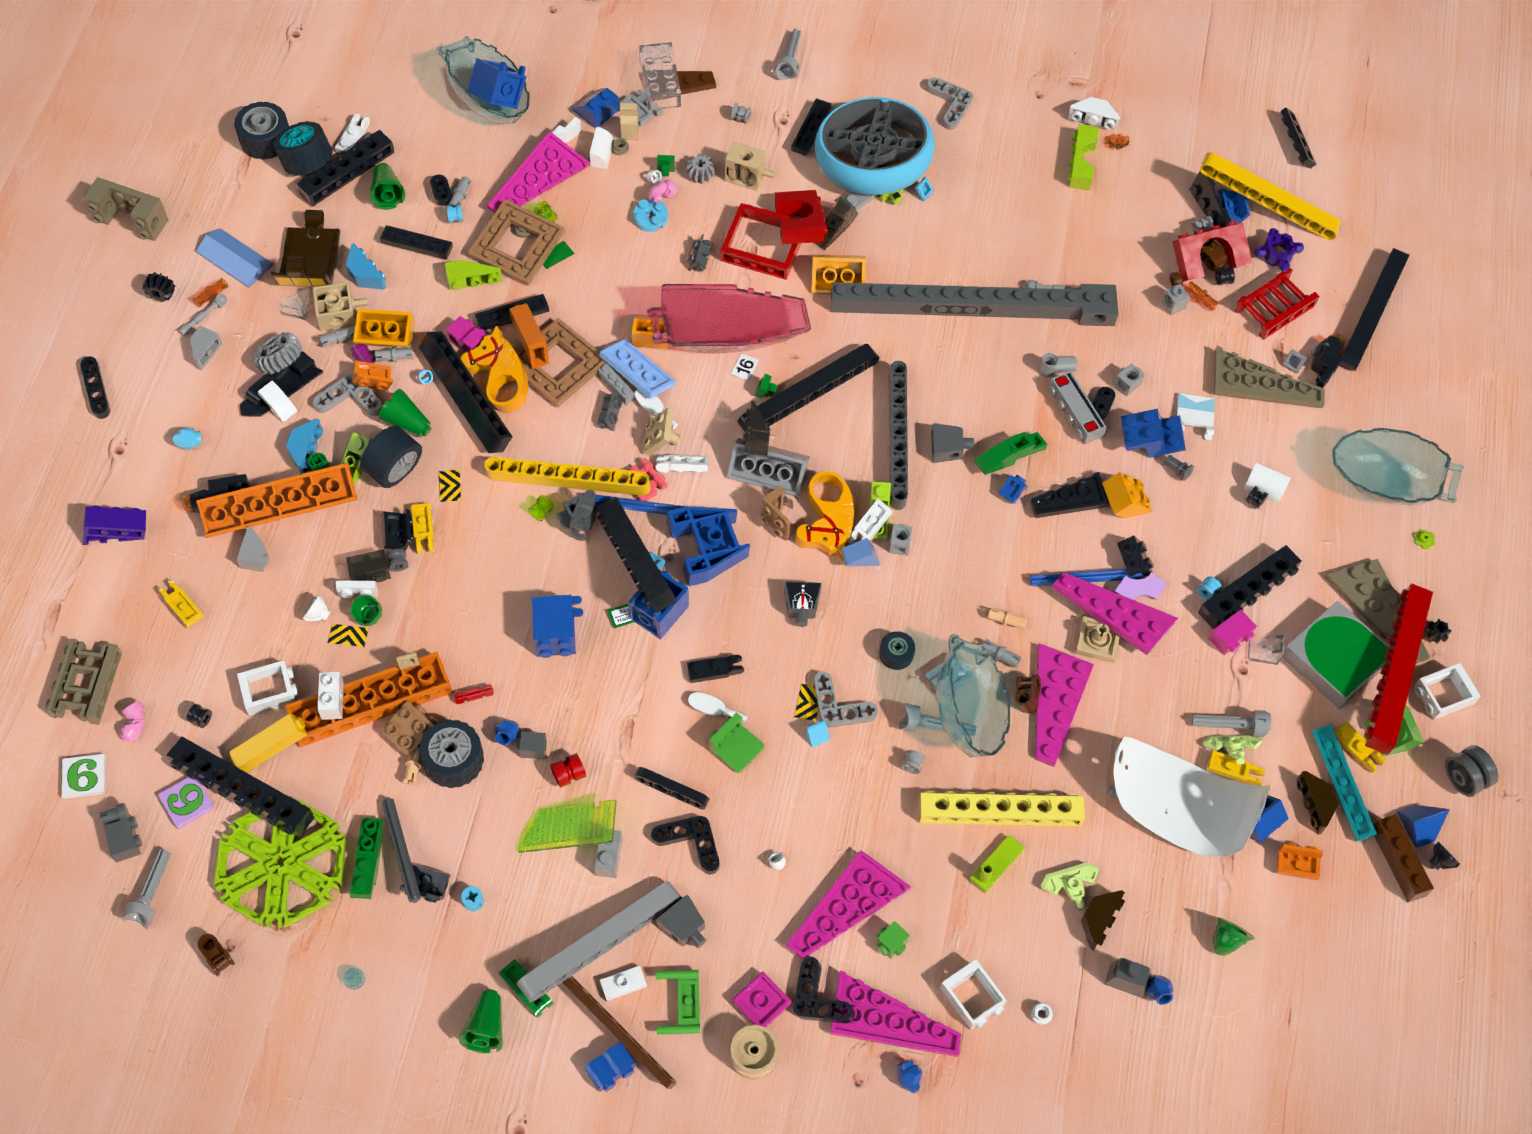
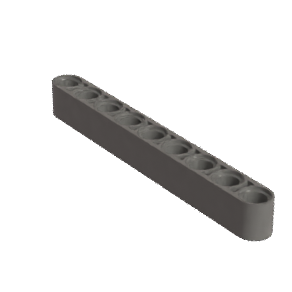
[889,361,908,510]

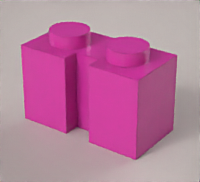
[445,316,488,353]
[1209,610,1257,655]

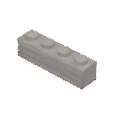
[598,363,635,405]

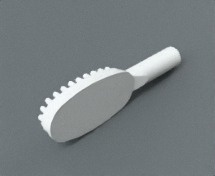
[635,389,678,429]
[688,692,748,723]

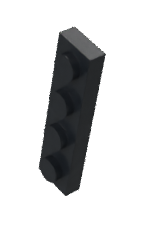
[791,98,832,156]
[1281,107,1317,168]
[380,225,453,260]
[475,294,549,331]

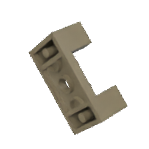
[83,177,169,241]

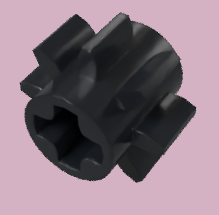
[1424,619,1452,644]

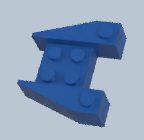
[666,507,750,586]

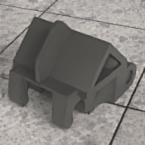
[556,490,598,541]

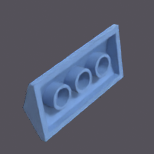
[196,228,273,288]

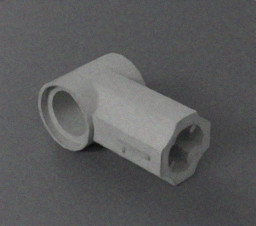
[1039,353,1077,377]

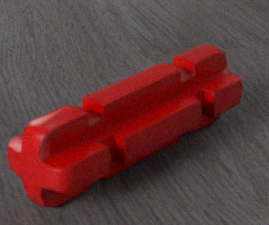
[454,684,494,704]

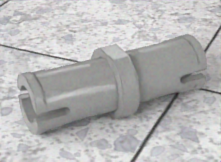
[448,176,472,207]
[319,326,355,347]
[375,347,413,362]
[981,639,1021,668]

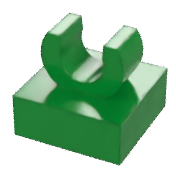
[657,155,675,176]
[754,373,777,399]

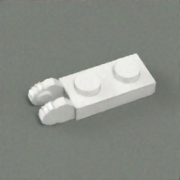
[335,114,370,154]
[655,455,708,473]
[849,499,894,544]

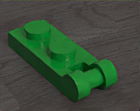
[499,959,554,1018]

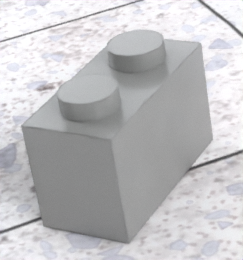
[594,828,623,878]

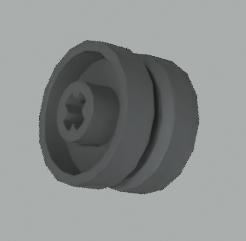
[1445,745,1499,797]

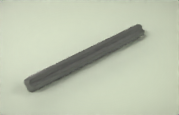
[382,797,421,903]

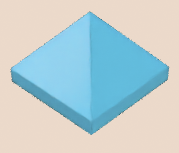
[915,177,934,201]

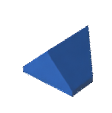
[1397,805,1450,848]

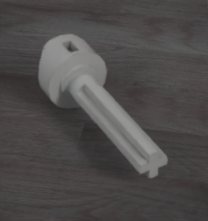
[775,28,802,80]
[899,703,977,738]
[1192,710,1271,737]
[121,849,171,929]

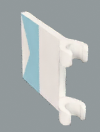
[1177,393,1215,440]

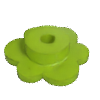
[1414,529,1435,550]

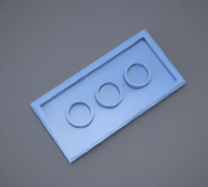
[599,339,676,399]

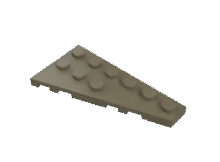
[1214,346,1325,408]
[1324,559,1430,664]

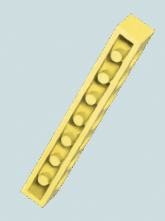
[919,791,1085,827]

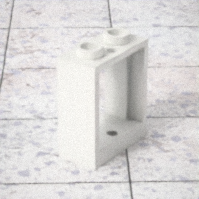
[237,660,298,717]
[1414,663,1481,720]
[940,959,1007,1030]

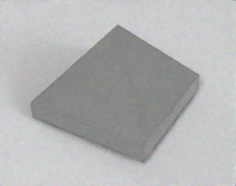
[1282,349,1307,373]

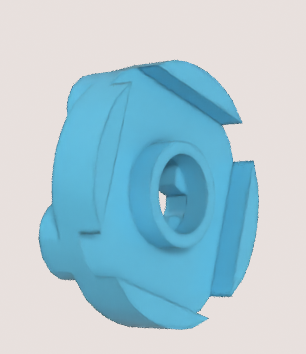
[633,199,668,232]

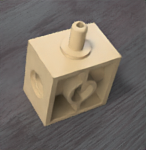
[725,142,776,191]
[313,282,368,331]

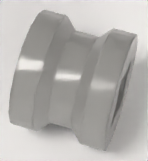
[901,750,925,774]

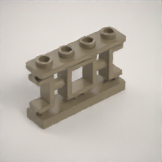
[46,639,122,725]

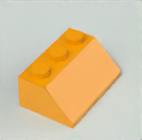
[811,254,866,293]
[353,309,415,347]

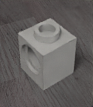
[1161,284,1190,315]
[1114,363,1145,396]
[889,524,912,556]

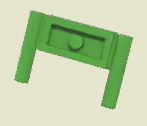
[656,970,700,1035]

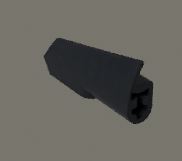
[240,351,323,417]

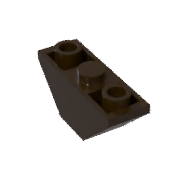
[1296,771,1339,834]
[1081,890,1125,950]

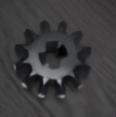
[142,272,175,302]

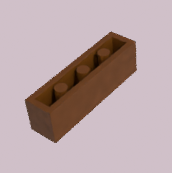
[1374,814,1434,903]

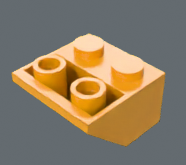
[632,314,673,349]
[1102,472,1152,518]

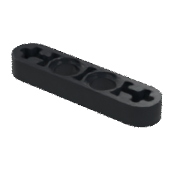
[80,356,110,419]
[634,767,710,810]

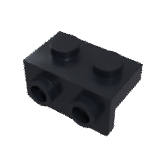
[381,509,413,551]
[1117,535,1154,577]
[400,863,451,903]

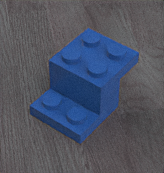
[1121,408,1186,458]

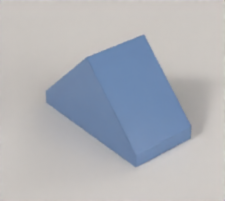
[841,538,880,566]

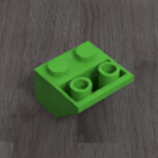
[1364,706,1424,756]

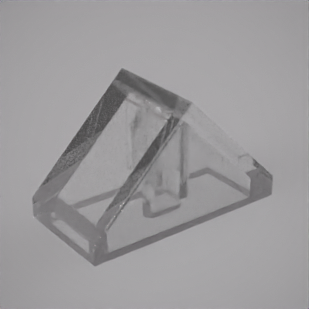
[277,287,314,320]
[1248,634,1285,665]

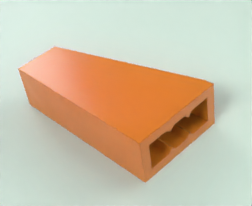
[509,303,549,369]

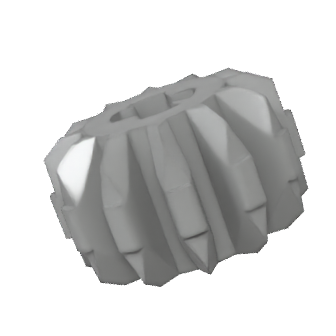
[686,154,715,183]

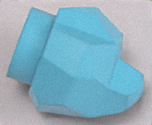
[172,427,201,450]

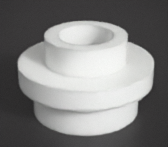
[1031,1003,1053,1025]

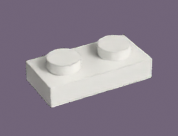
[335,581,378,598]

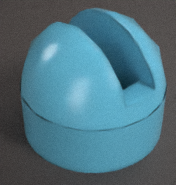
[417,369,433,384]

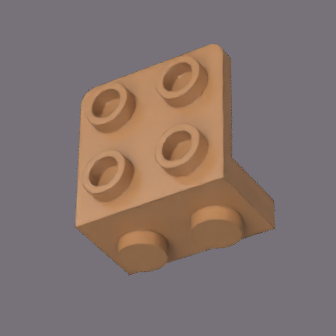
[761,485,791,541]
[382,701,438,756]

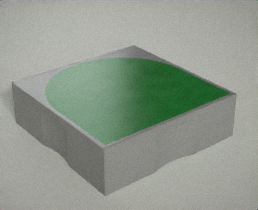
[1281,600,1390,710]

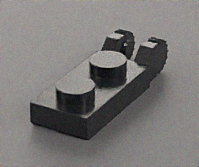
[687,654,744,683]

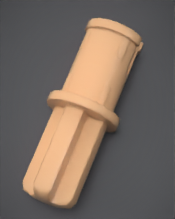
[988,607,1027,629]
[403,746,422,785]

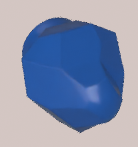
[495,719,519,745]
[1147,975,1173,1005]
[896,1059,923,1093]

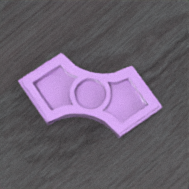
[1114,573,1167,600]

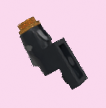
[1311,333,1344,389]
[182,474,250,513]

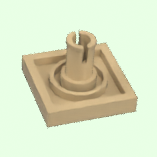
[643,408,680,456]
[1076,616,1120,663]

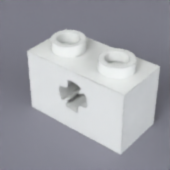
[318,672,344,720]

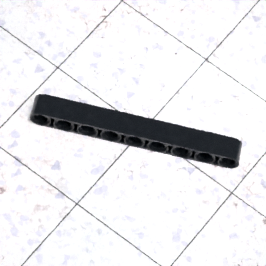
[1340,248,1410,371]
[737,343,880,437]

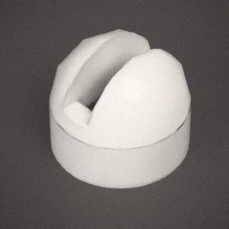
[646,170,662,184]
[768,852,786,870]

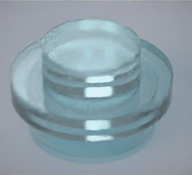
[343,968,365,990]

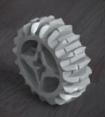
[253,332,302,374]

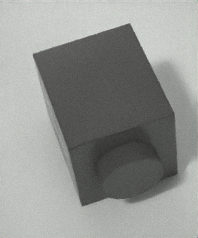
[516,732,547,759]

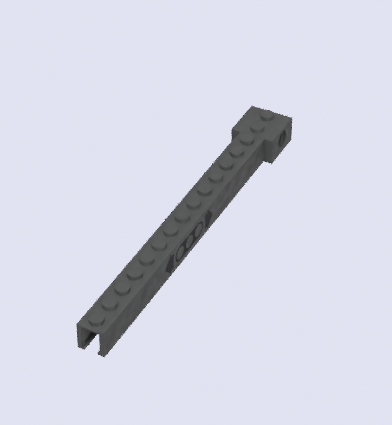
[831,282,1118,326]

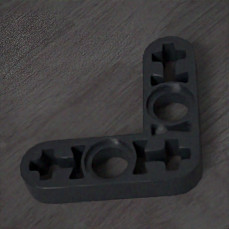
[651,816,719,875]
[793,957,855,1024]

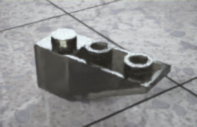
[815,197,859,250]
[742,401,771,456]

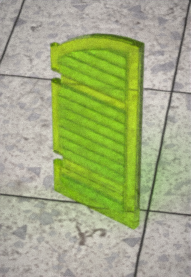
[518,799,617,853]

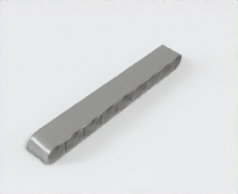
[517,881,682,1002]

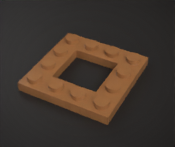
[468,199,565,286]
[517,318,608,408]

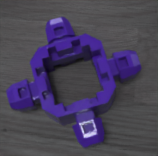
[1254,228,1304,272]

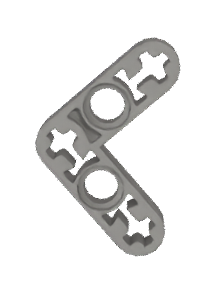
[927,78,973,130]
[313,374,382,416]
[814,672,878,728]

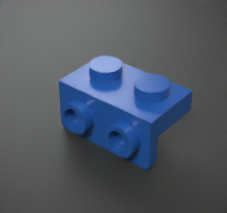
[1217,188,1250,224]

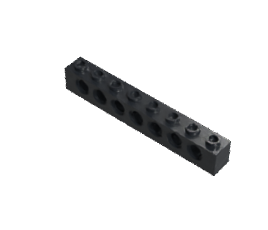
[166,736,315,837]

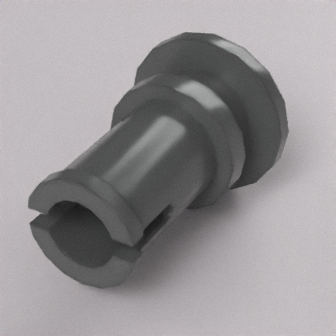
[1164,454,1194,481]

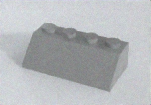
[727,438,810,497]

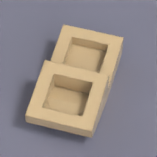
[396,652,420,670]

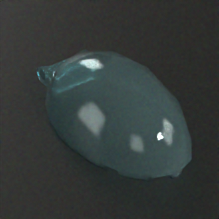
[438,36,530,124]
[1332,428,1464,506]
[935,634,1010,758]

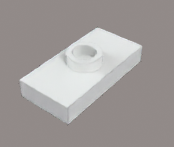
[600,966,647,1001]

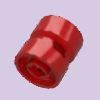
[550,753,587,788]

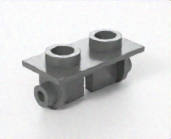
[688,234,711,272]
[597,390,622,431]

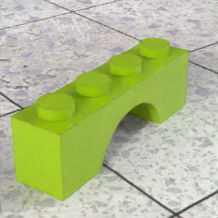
[1067,124,1099,191]

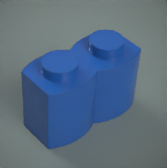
[584,1042,636,1092]

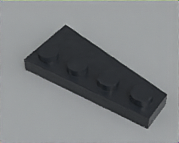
[1189,171,1232,228]
[1031,472,1109,518]

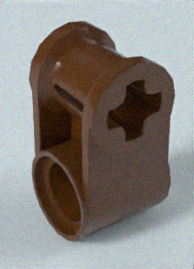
[1200,239,1229,272]
[1015,674,1041,714]
[198,934,236,977]

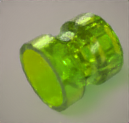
[534,201,557,222]
[528,495,554,521]

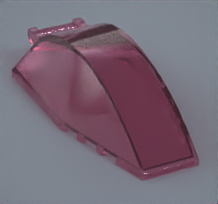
[647,284,811,354]

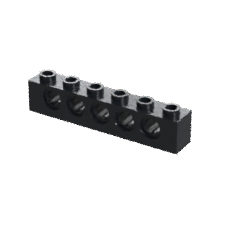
[297,129,395,207]
[1198,545,1302,629]

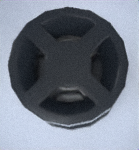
[1215,266,1235,285]
[1245,486,1269,509]
[186,704,212,728]

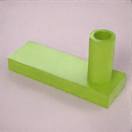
[969,835,1025,893]

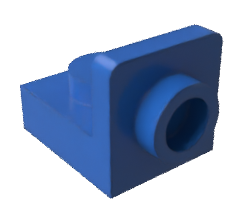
[998,474,1028,504]

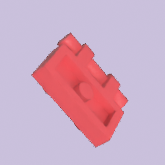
[623,458,668,501]

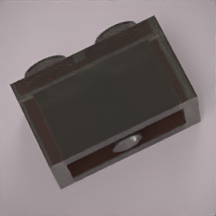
[346,550,391,582]

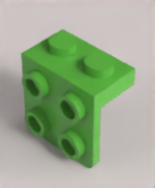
[709,712,764,773]

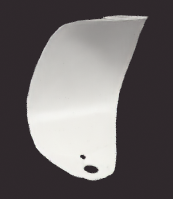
[1113,737,1271,856]

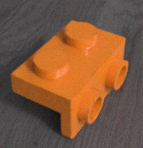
[352,360,393,390]
[1276,843,1323,880]

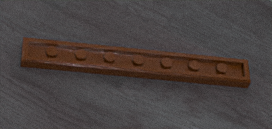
[562,976,677,1089]

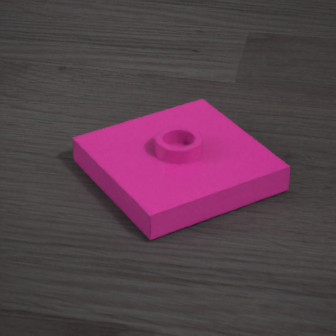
[732,971,792,1028]

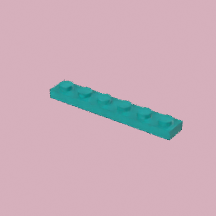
[1312,723,1378,842]

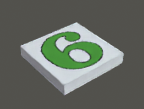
[62,754,106,799]

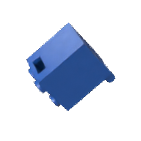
[467,58,527,109]
[628,569,689,640]
[532,594,583,658]

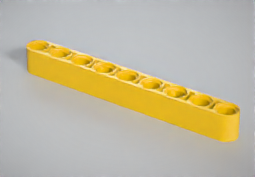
[1200,152,1341,240]
[484,457,651,495]

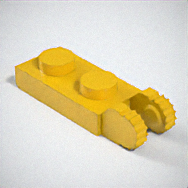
[411,502,434,554]
[158,579,204,628]
[1335,721,1386,773]
[1206,750,1265,786]

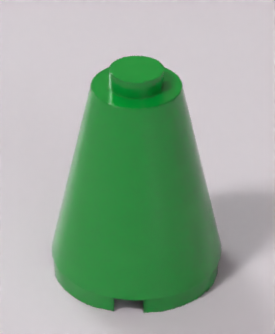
[370,163,406,210]
[378,389,432,437]
[459,989,503,1054]

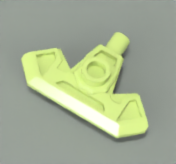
[1203,734,1262,764]
[1041,862,1099,910]

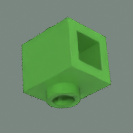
[876,921,910,958]

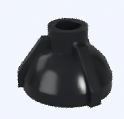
[1429,841,1460,870]

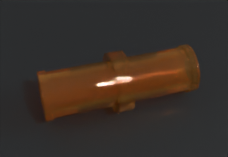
[193,278,229,307]
[1185,281,1219,311]

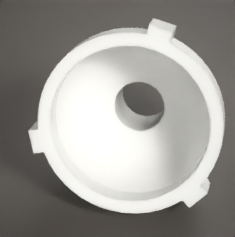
[303,594,331,621]

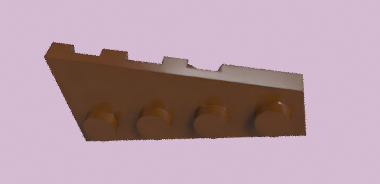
[643,71,716,100]

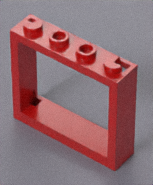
[720,203,802,280]

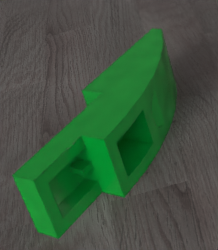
[975,432,1048,475]
[350,818,383,899]

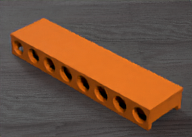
[196,463,358,538]
[285,652,453,748]

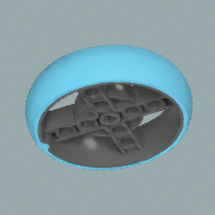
[815,97,935,195]

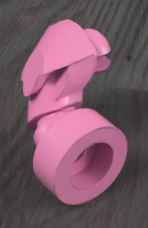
[648,179,677,203]
[121,701,145,742]

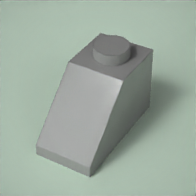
[190,325,222,371]
[236,526,270,572]

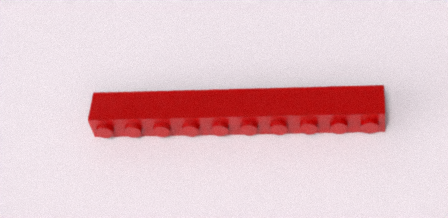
[1364,583,1433,755]

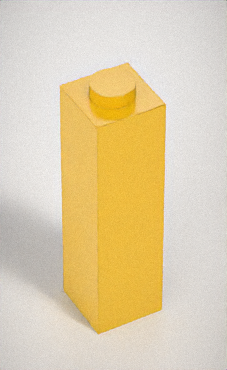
[229,714,307,773]

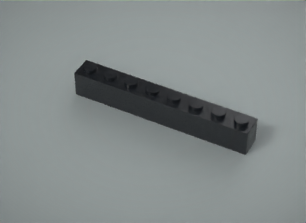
[419,331,513,453]
[596,497,677,613]

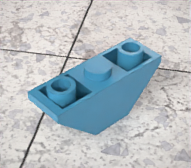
[346,243,386,290]
[286,418,323,474]

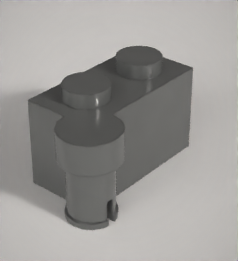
[100,803,142,862]

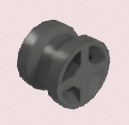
[387,549,408,572]

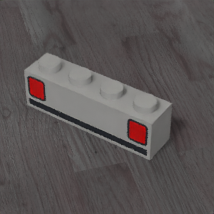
[1049,371,1107,445]

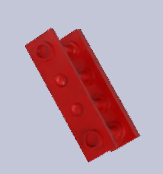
[1235,268,1320,340]

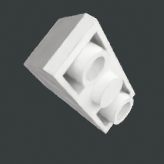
[1068,97,1120,131]

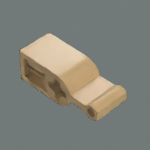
[620,103,639,141]

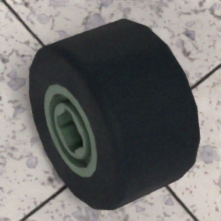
[879,631,915,670]

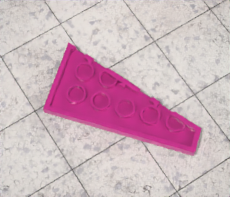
[487,131,591,214]
[1052,572,1178,655]
[1035,643,1094,767]
[786,850,911,960]
[830,970,961,1057]

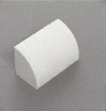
[590,127,614,169]
[1244,463,1291,504]

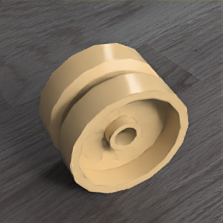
[730,1025,779,1080]

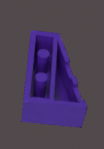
[83,506,146,545]

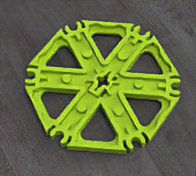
[214,799,346,928]

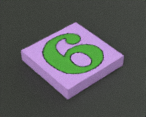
[158,777,215,829]

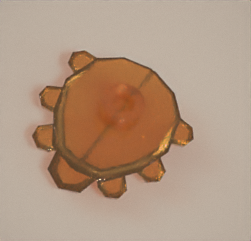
[1105,133,1130,150]

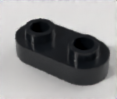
[430,174,452,206]
[1092,387,1115,419]

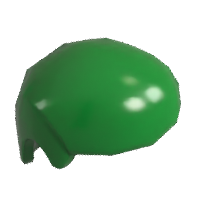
[350,595,382,627]

